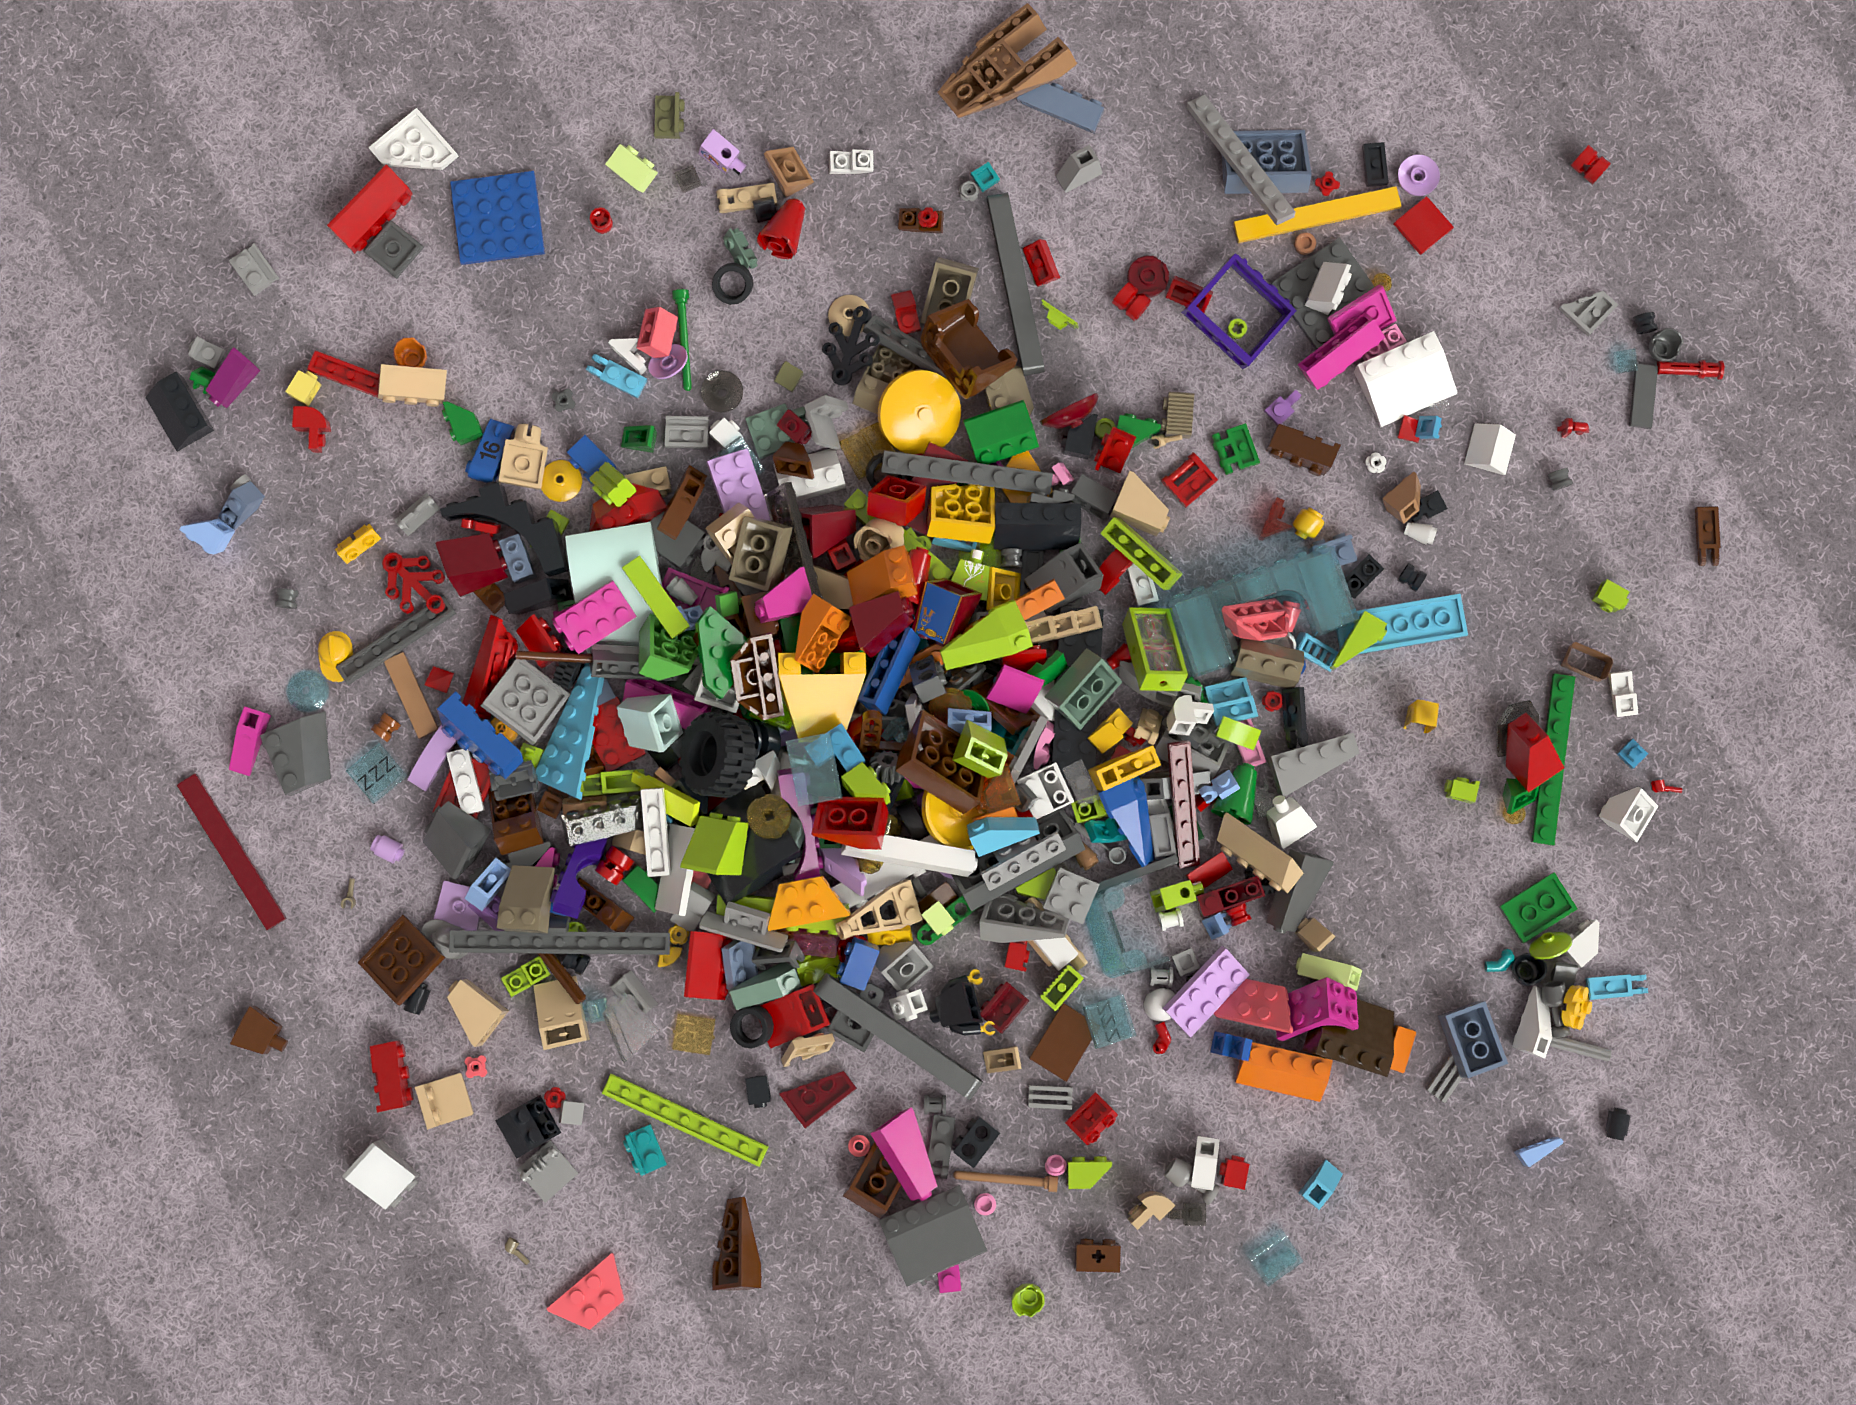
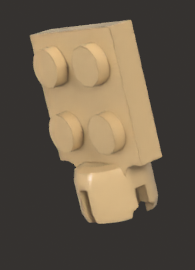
[498,424,548,490]

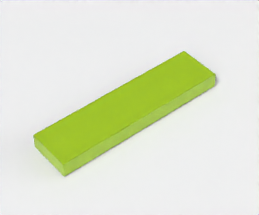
[622,555,690,639]

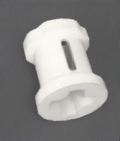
[1158,908,1184,931]

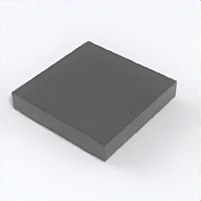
[363,220,424,279]

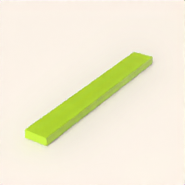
[601,1073,769,1167]

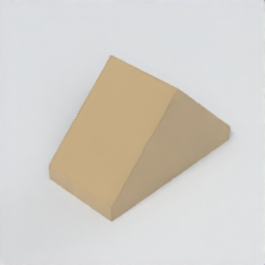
[983,1046,1022,1073]

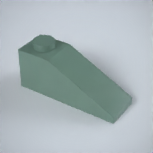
[728,962,802,1010]

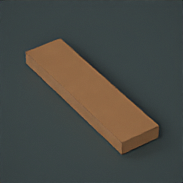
[384,652,438,739]

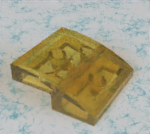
[839,422,895,480]

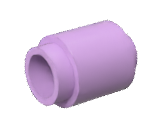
[370,835,405,863]

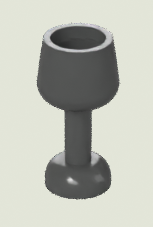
[1542,981,1571,1037]

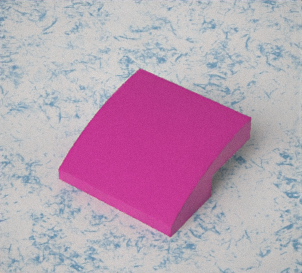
[986,665,1044,714]

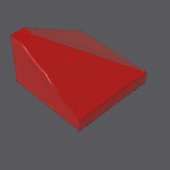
[1398,415,1419,443]
[425,666,454,693]

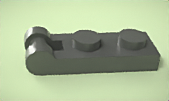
[928,1114,956,1179]

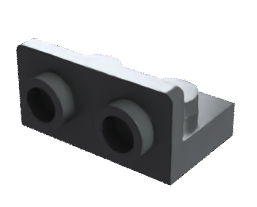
[944,663,987,702]

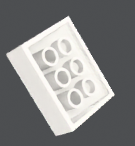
[1354,331,1457,427]

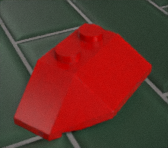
[589,482,667,532]

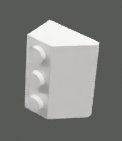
[773,449,846,504]

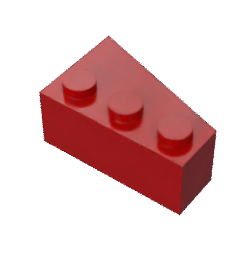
[370,1040,414,1113]

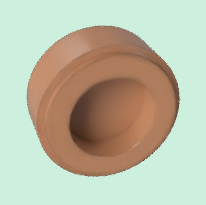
[1294,233,1316,255]

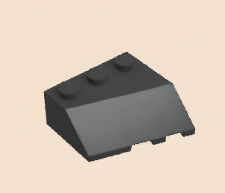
[260,711,331,796]

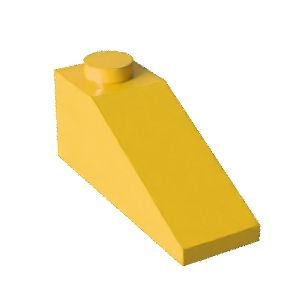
[1088,745,1161,791]

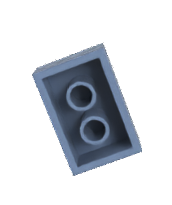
[1438,1001,1508,1078]

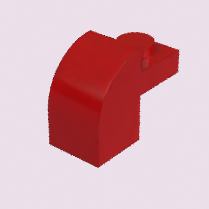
[292,406,331,453]

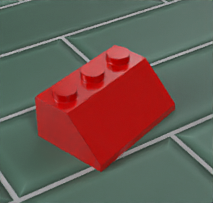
[684,931,732,1000]

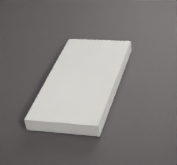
[655,824,695,916]

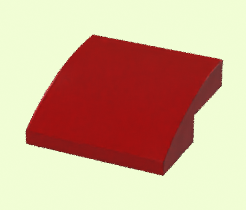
[1393,196,1454,256]

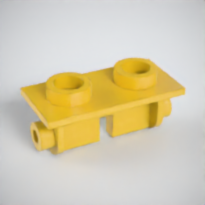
[335,523,381,564]

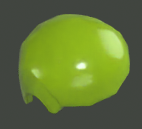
[1011,1283,1045,1317]

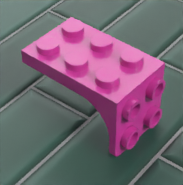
[662,567,731,612]
[552,580,637,654]
[1276,977,1358,1041]

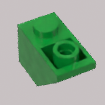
[442,401,483,446]
[1116,413,1161,448]

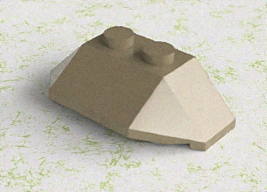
[983,365,1034,416]

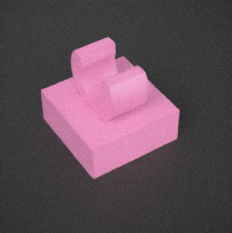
[1052,463,1075,486]

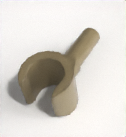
[341,879,356,909]
[505,1237,530,1265]

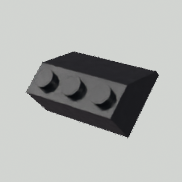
[145,371,214,452]

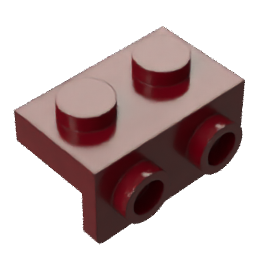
[980,982,1029,1034]

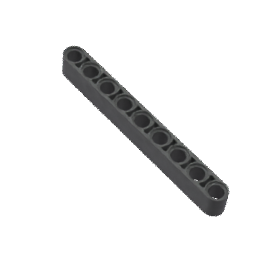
[987,192,1045,376]
[813,973,983,1100]

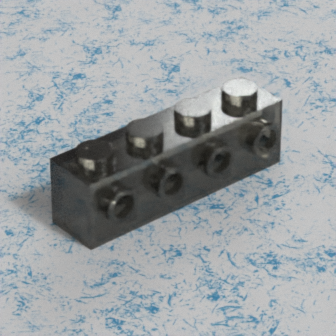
[561,795,644,846]

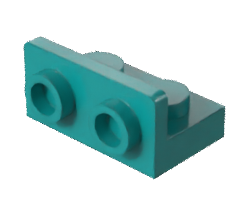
[623,1124,667,1176]

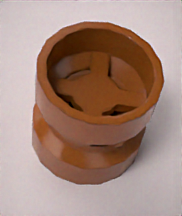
[371,712,401,742]

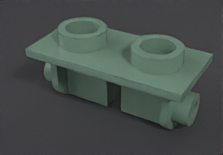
[723,228,758,269]

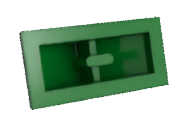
[621,425,657,453]
[1502,778,1540,815]

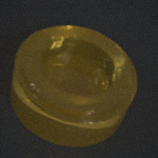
[1502,807,1526,825]

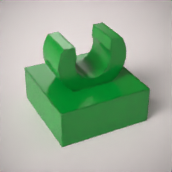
[189,366,216,394]

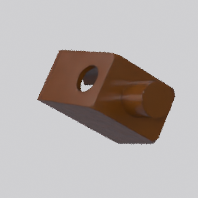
[230,1006,288,1054]

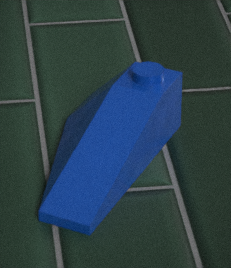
[1098,776,1154,867]

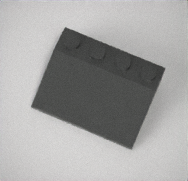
[879,1185,988,1287]

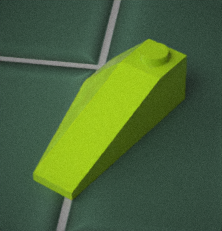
[939,599,1033,670]

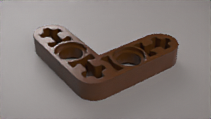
[859,710,905,761]

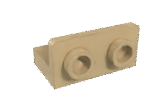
[625,466,672,498]

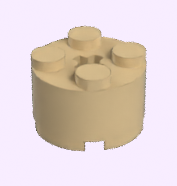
[854,517,904,562]

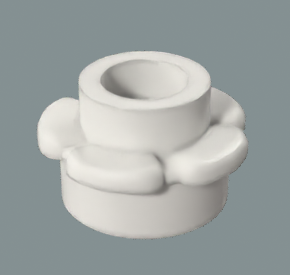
[1365,453,1387,473]

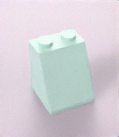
[617,694,683,752]

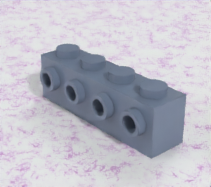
[1017,82,1104,134]

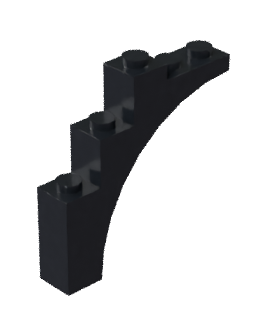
[440,482,570,577]

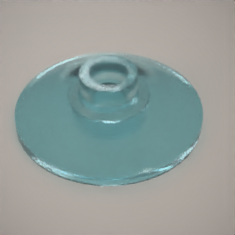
[286,670,329,713]

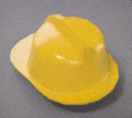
[318,631,353,682]

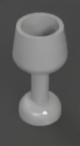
[1164,1157,1220,1205]

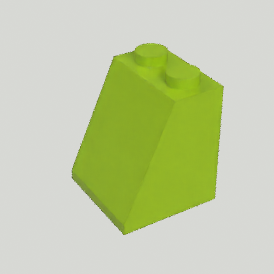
[680,812,749,875]

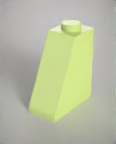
[1296,953,1362,991]

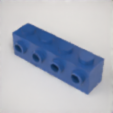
[858,627,921,715]

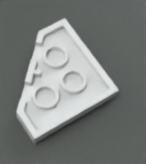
[368,108,459,170]

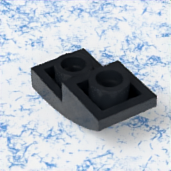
[1339,554,1384,599]

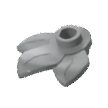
[701,534,732,572]

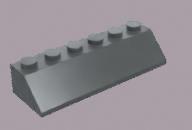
[951,808,1086,911]

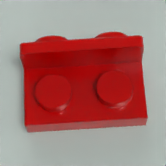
[1094,427,1136,473]
[1065,1092,1118,1146]

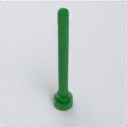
[672,289,692,391]

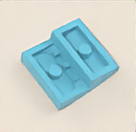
[1204,677,1258,727]

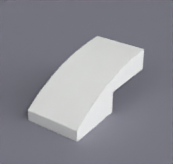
[1608,670,1638,717]

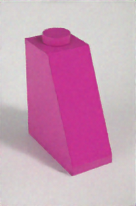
[755,567,812,623]

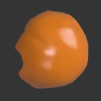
[393,337,427,368]

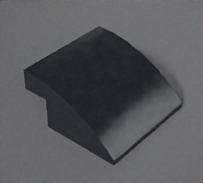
[692,782,801,906]

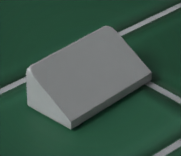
[611,971,658,1021]

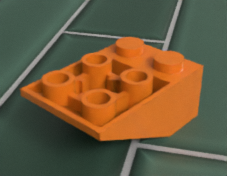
[795,593,852,673]

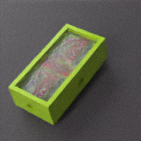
[1122,607,1188,691]

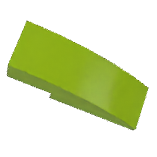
[580,769,644,797]

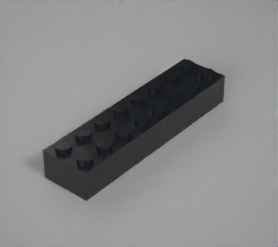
[1051,607,1104,782]

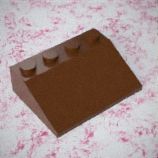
[895,710,985,814]

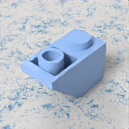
[179,518,235,555]

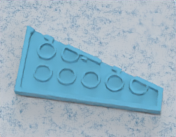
[536,663,604,800]

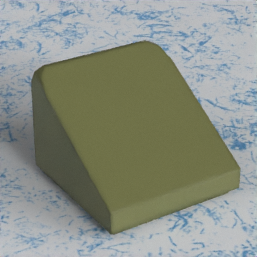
[774,361,803,392]

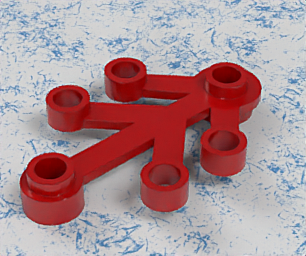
[382,552,445,614]

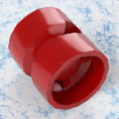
[1570,145,1611,185]
[1112,282,1152,322]
[594,845,635,886]

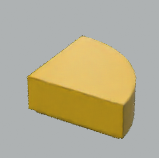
[658,946,682,967]

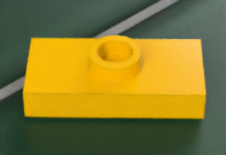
[867,925,913,946]

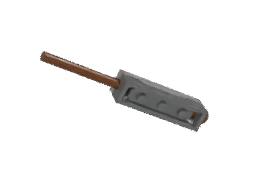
[516,644,678,681]

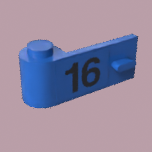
[465,419,514,483]

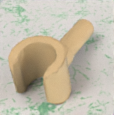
[1151,434,1182,449]

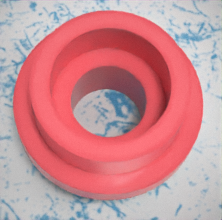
[848,1135,870,1157]

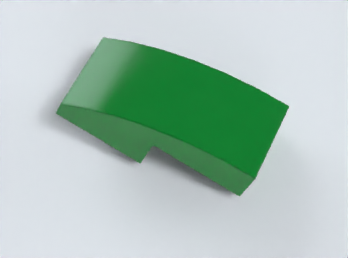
[1027,650,1068,687]
[622,865,659,913]

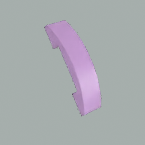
[408,724,457,792]

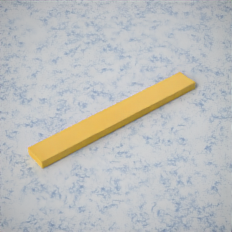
[1233,186,1401,243]

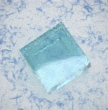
[1613,348,1638,374]

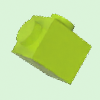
[1592,579,1630,613]

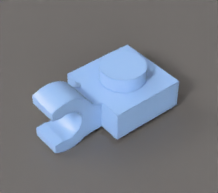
[1198,770,1240,803]

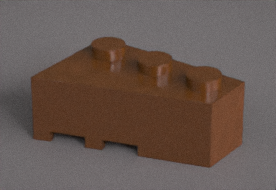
[1266,424,1341,476]

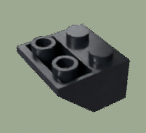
[495,1095,561,1159]

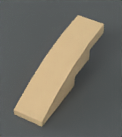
[1025,606,1103,644]

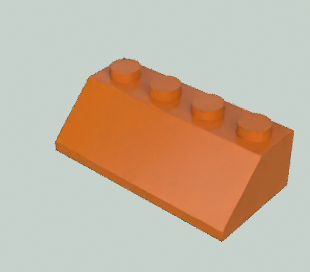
[1235,1042,1333,1102]

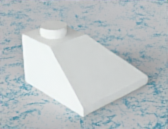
[1599,787,1658,842]

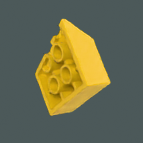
[927,484,995,544]

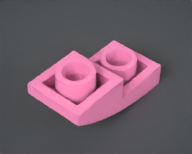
[1362,324,1407,361]
[1034,721,1055,770]

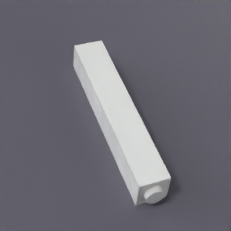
[841,835,978,877]

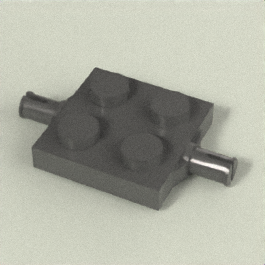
[1159,704,1223,749]

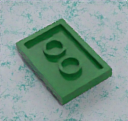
[1498,872,1578,943]

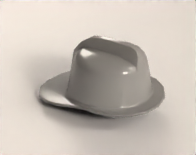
[421,919,467,960]

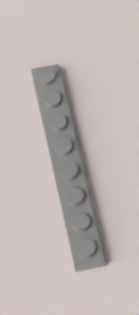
[1186,95,1295,225]

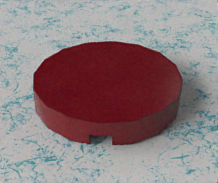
[1127,255,1169,298]

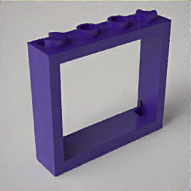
[1181,253,1297,370]

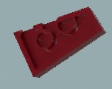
[779,1071,857,1129]

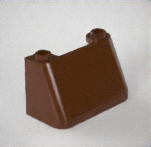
[921,299,1018,399]

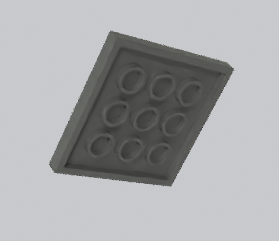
[1271,237,1375,350]

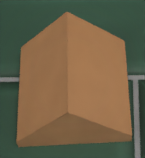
[764,147,814,198]

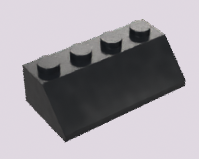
[993,503,1081,550]

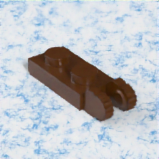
[1695,506,1721,566]

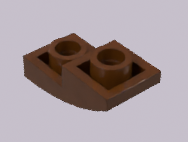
[898,208,944,233]

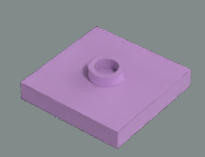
[434,881,480,931]

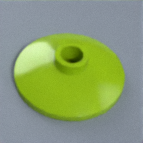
[1529,932,1572,959]

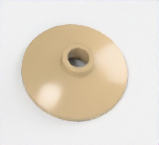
[828,295,869,336]

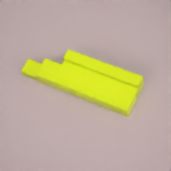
[631,771,700,827]

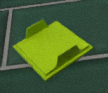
[1041,299,1079,330]

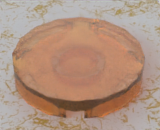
[928,688,972,725]

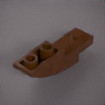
[657,465,707,540]

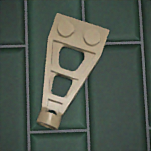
[835,879,922,940]

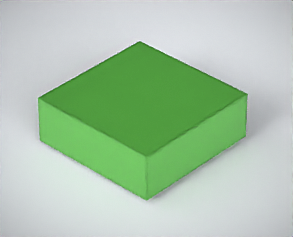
[715,591,739,617]

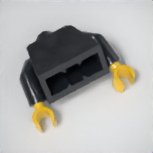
[929,969,995,1036]

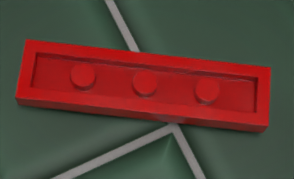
[307,350,379,398]

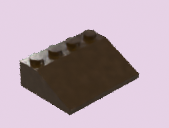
[1302,999,1394,1077]

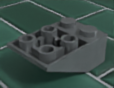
[1024,542,1104,614]

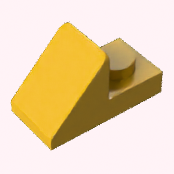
[1087,708,1133,754]

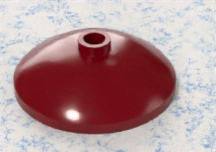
[1039,393,1099,429]

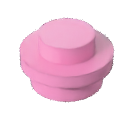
[1045,1155,1067,1176]
[974,1193,996,1215]

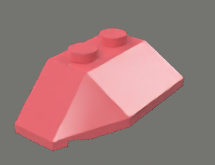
[1222,598,1290,641]

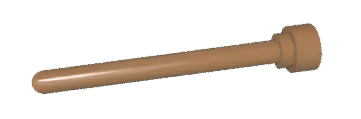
[953,1171,1058,1192]

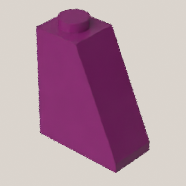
[205,347,261,408]

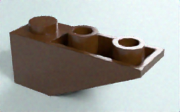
[577,877,635,932]

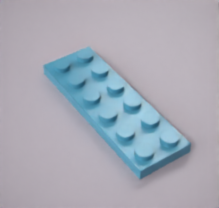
[1334,594,1468,655]

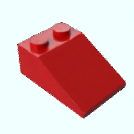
[812,796,889,850]

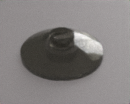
[701,370,743,413]

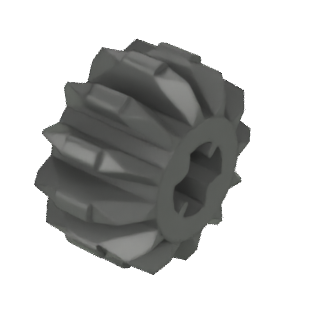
[869,749,904,785]

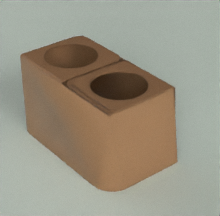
[1561,642,1613,682]

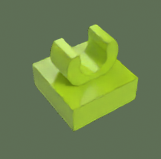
[520,743,544,769]

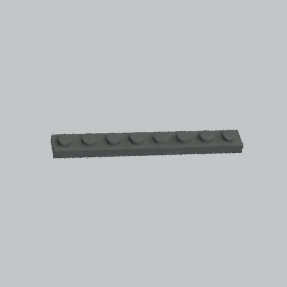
[881,450,1053,495]

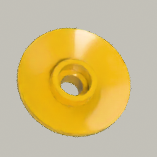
[541,460,582,502]

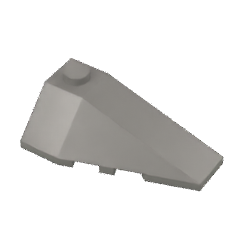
[979,893,1070,943]

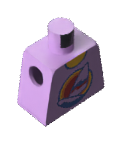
[698,129,747,175]

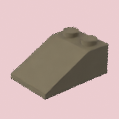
[920,257,979,324]
[497,865,555,933]

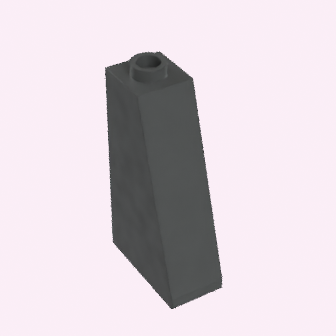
[1266,849,1334,934]

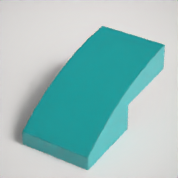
[1084,817,1128,843]

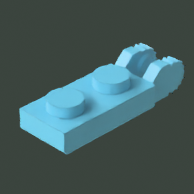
[586,354,647,398]
[1585,974,1648,1000]

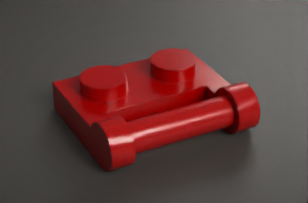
[1161,452,1218,508]

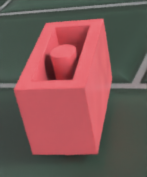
[636,307,678,358]

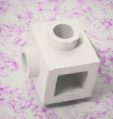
[889,989,928,1022]

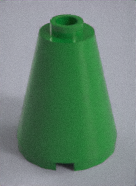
[1211,763,1257,825]

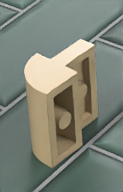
[1128,1191,1175,1230]

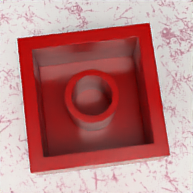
[867,475,926,526]

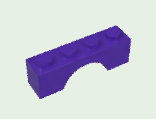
[550,829,608,919]

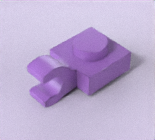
[1264,390,1302,425]

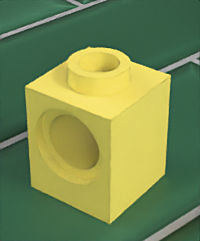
[285,370,321,407]

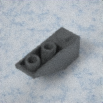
[1141,770,1211,800]

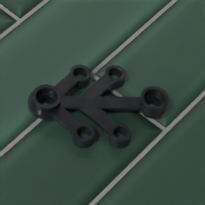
[822,306,880,386]

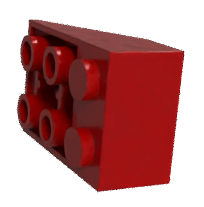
[759,984,831,1049]

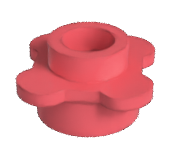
[464,1055,487,1078]

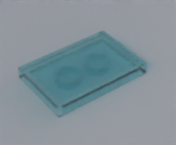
[786,733,843,806]

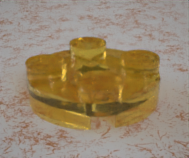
[747,794,792,839]

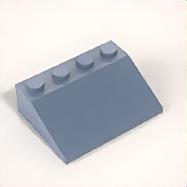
[1222,130,1312,194]

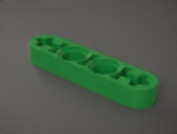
[917,896,979,945]

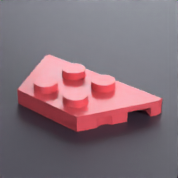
[1214,979,1293,1034]
[546,1252,625,1330]

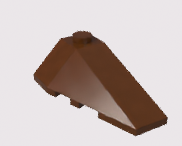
[712,1197,762,1291]

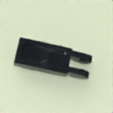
[1282,687,1308,749]

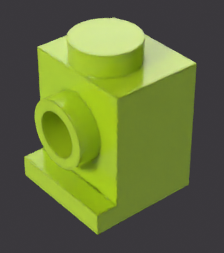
[1444,777,1480,804]

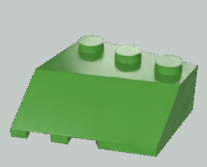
[639,613,699,681]

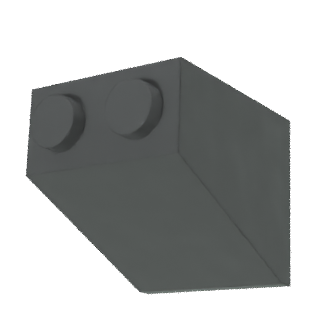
[423,801,491,880]

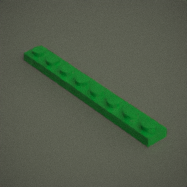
[1531,673,1575,846]

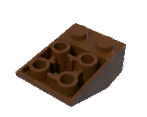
[488,790,544,855]

